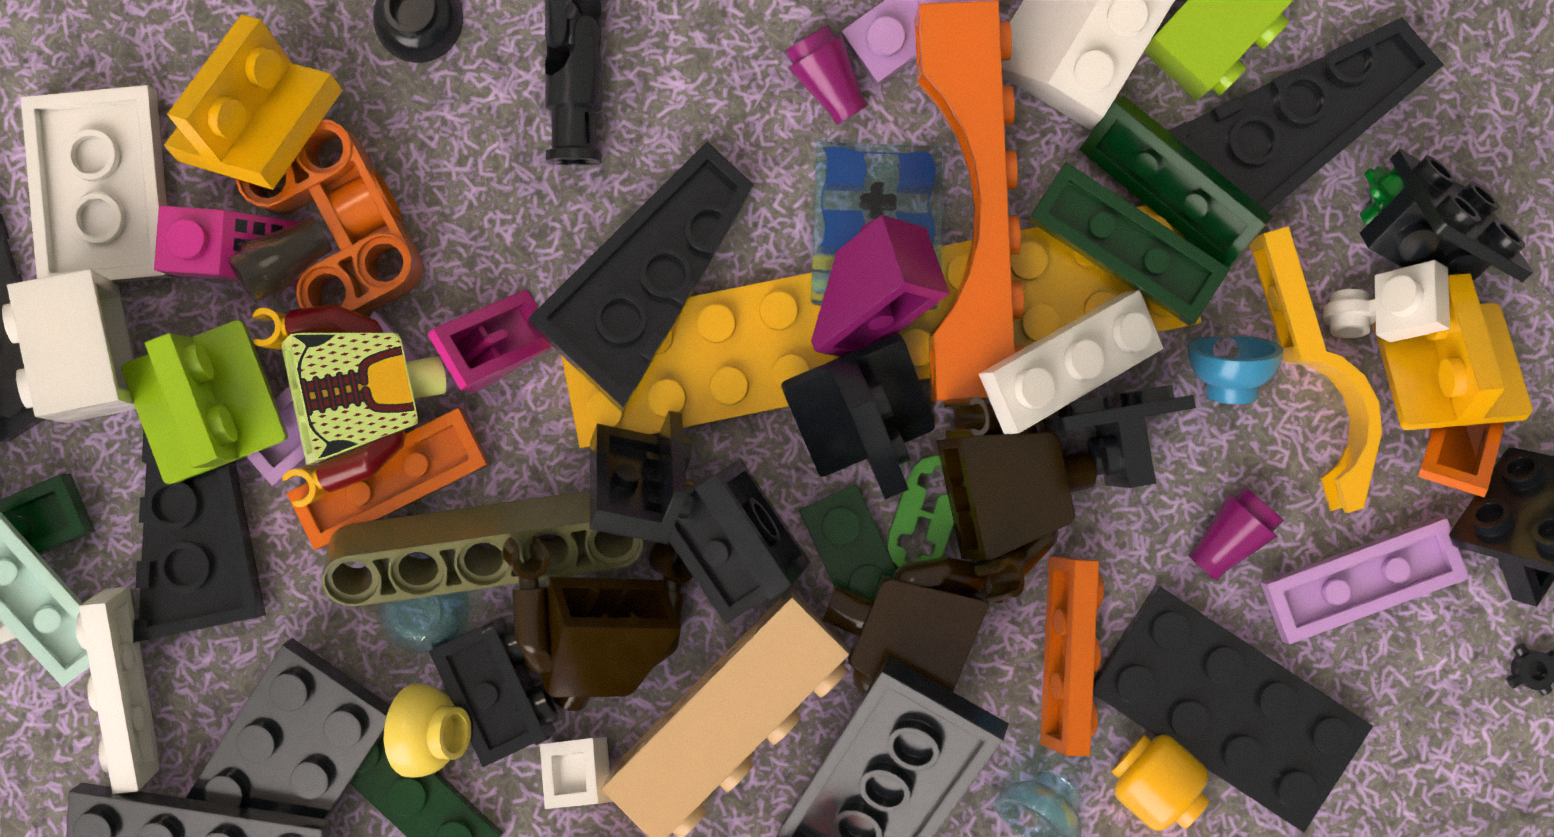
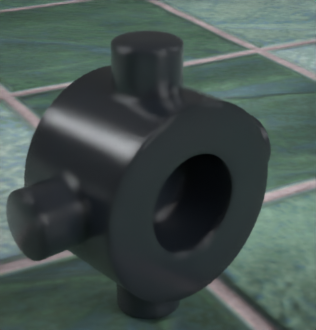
[1506,643,1554,696]

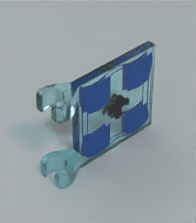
[811,142,943,310]

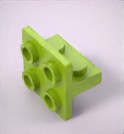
[121,320,288,484]

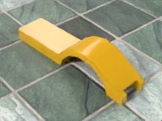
[1250,226,1382,513]

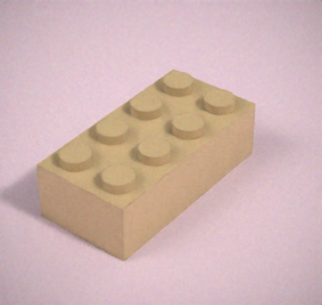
[601,587,849,837]

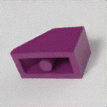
[811,215,950,357]

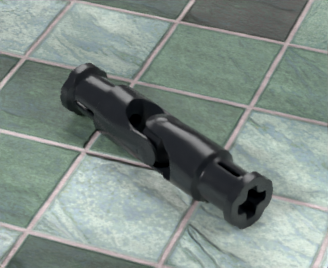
[545,0,602,165]

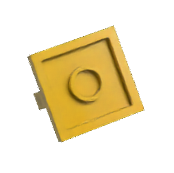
[164,14,343,190]

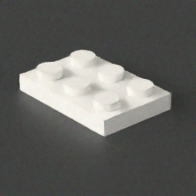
[21,85,174,283]

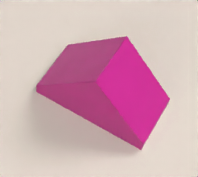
[427,289,552,393]

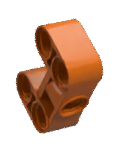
[236,119,423,316]

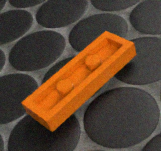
[286,408,491,550]
[1040,555,1104,756]

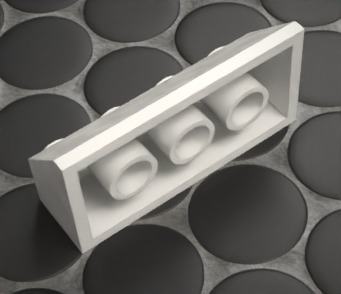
[1002,0,1175,130]

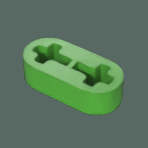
[886,456,954,567]

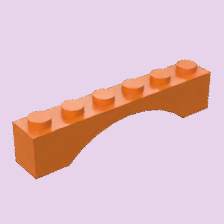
[914,0,1024,402]

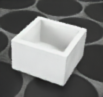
[2,269,136,423]

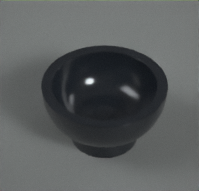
[373,0,463,63]

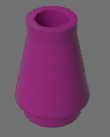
[785,25,868,125]
[1189,486,1284,581]

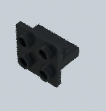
[1360,149,1533,282]
[781,333,935,500]
[1043,385,1196,488]
[1449,448,1554,607]

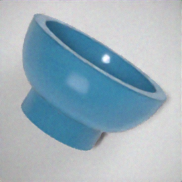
[1188,336,1284,404]

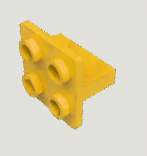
[1373,273,1533,430]

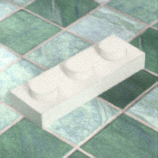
[978,290,1164,434]
[76,586,159,794]

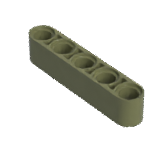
[322,490,643,607]

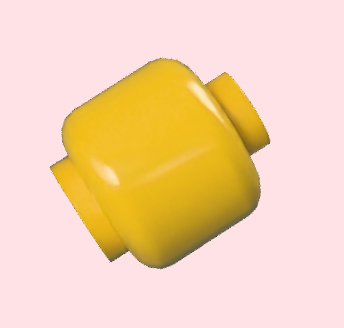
[1111,734,1210,831]

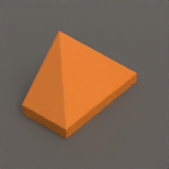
[1418,422,1505,497]

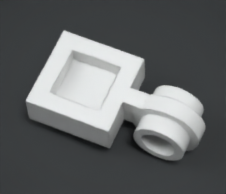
[1323,260,1450,342]

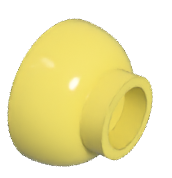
[384,683,471,778]

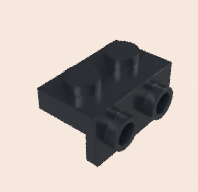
[590,410,694,544]
[429,616,558,767]

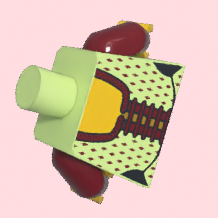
[252,305,447,507]

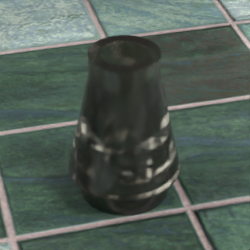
[227,217,332,303]

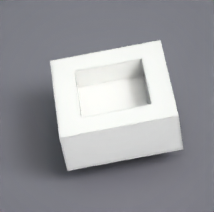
[540,737,612,809]

